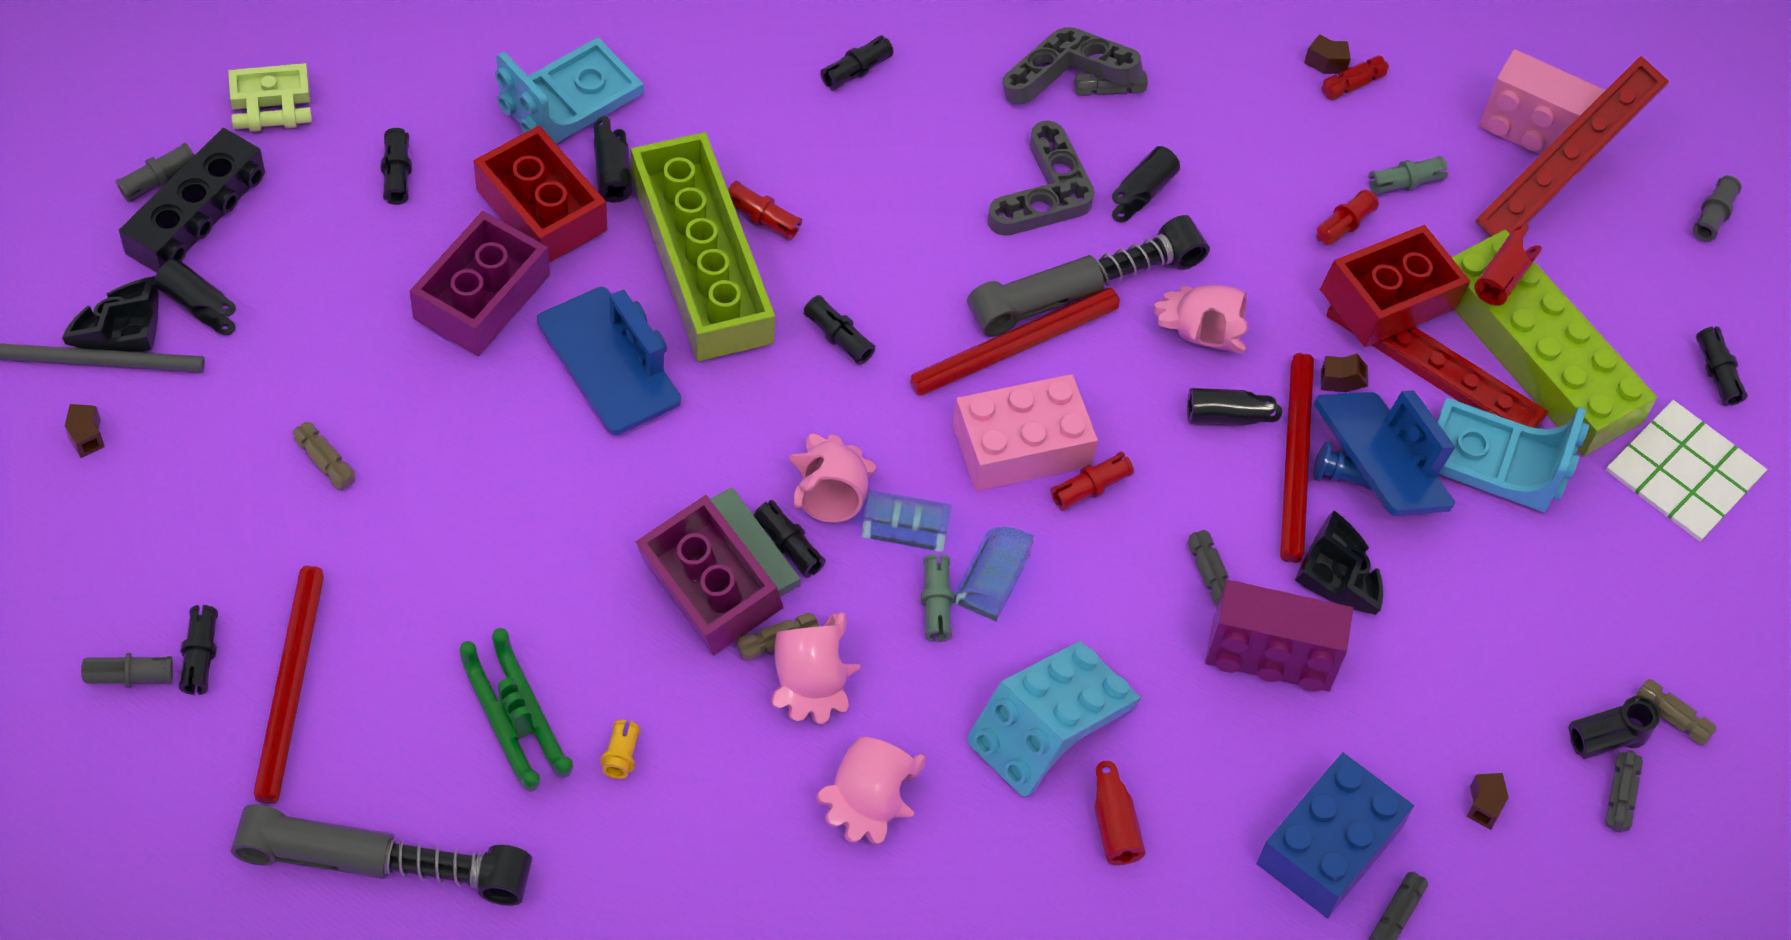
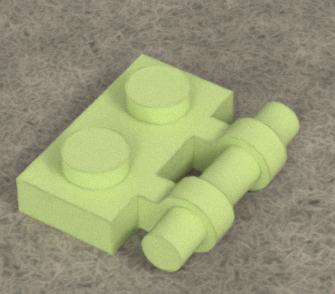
[228,63,312,132]

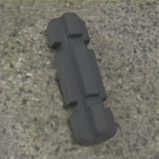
[1074,70,1148,95]
[1187,530,1229,606]
[1605,750,1643,833]
[1369,872,1428,940]

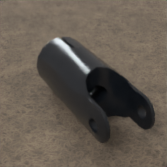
[594,116,633,203]
[1112,146,1180,222]
[154,258,236,335]
[1187,388,1282,426]

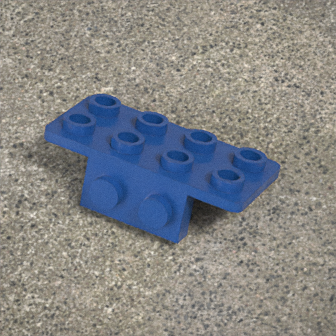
[537,287,681,435]
[1314,390,1455,516]

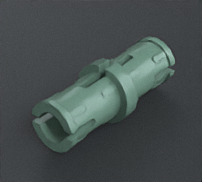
[1368,156,1448,195]
[921,554,954,642]

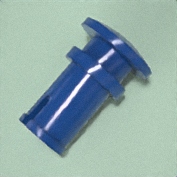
[1313,442,1371,489]

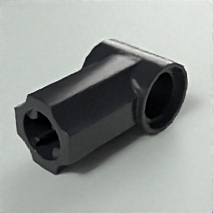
[1568,696,1660,759]

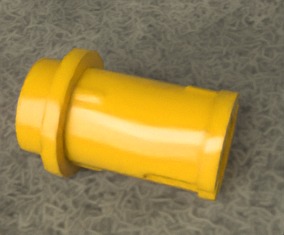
[600,720,641,779]

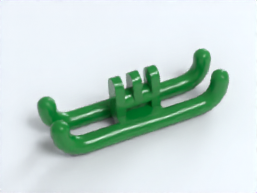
[459,628,573,792]

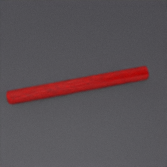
[910,288,1120,395]
[1280,353,1314,563]
[253,565,324,804]

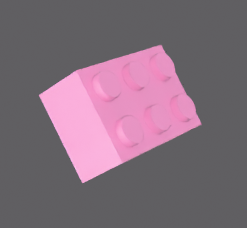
[1478,49,1605,173]
[952,374,1098,491]

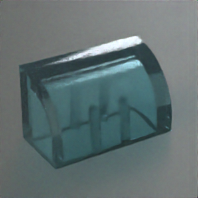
[862,489,952,552]
[953,527,1034,622]

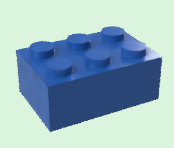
[1256,752,1415,919]

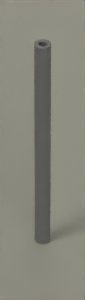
[0,343,205,373]

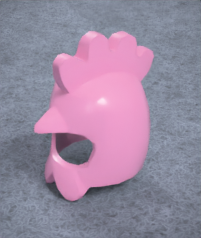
[1154,284,1248,354]
[789,433,876,523]
[771,612,861,724]
[816,737,926,845]

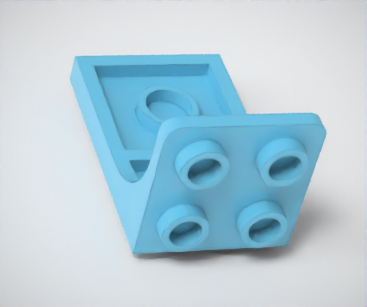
[495,37,644,144]
[1437,397,1589,513]
[967,640,1141,797]

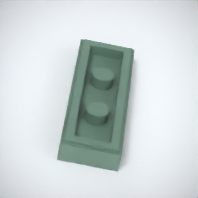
[710,487,801,597]

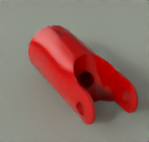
[1474,224,1542,306]
[1094,761,1146,865]

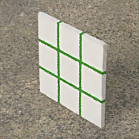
[1606,400,1768,542]

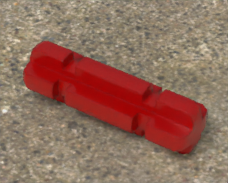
[1321,55,1389,100]

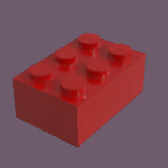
[473,125,607,263]
[1319,224,1471,347]

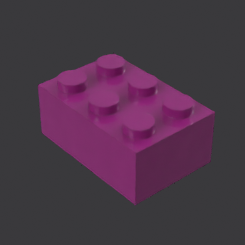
[409,210,550,357]
[635,495,784,656]
[1205,579,1354,692]

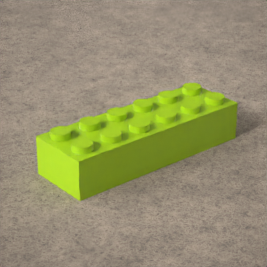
[631,132,775,362]
[1452,230,1657,457]

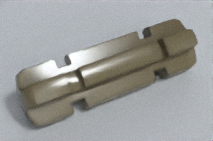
[293,421,356,490]
[737,613,819,660]
[1636,679,1717,745]

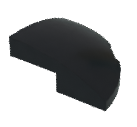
[62,276,159,352]
[1295,510,1383,615]

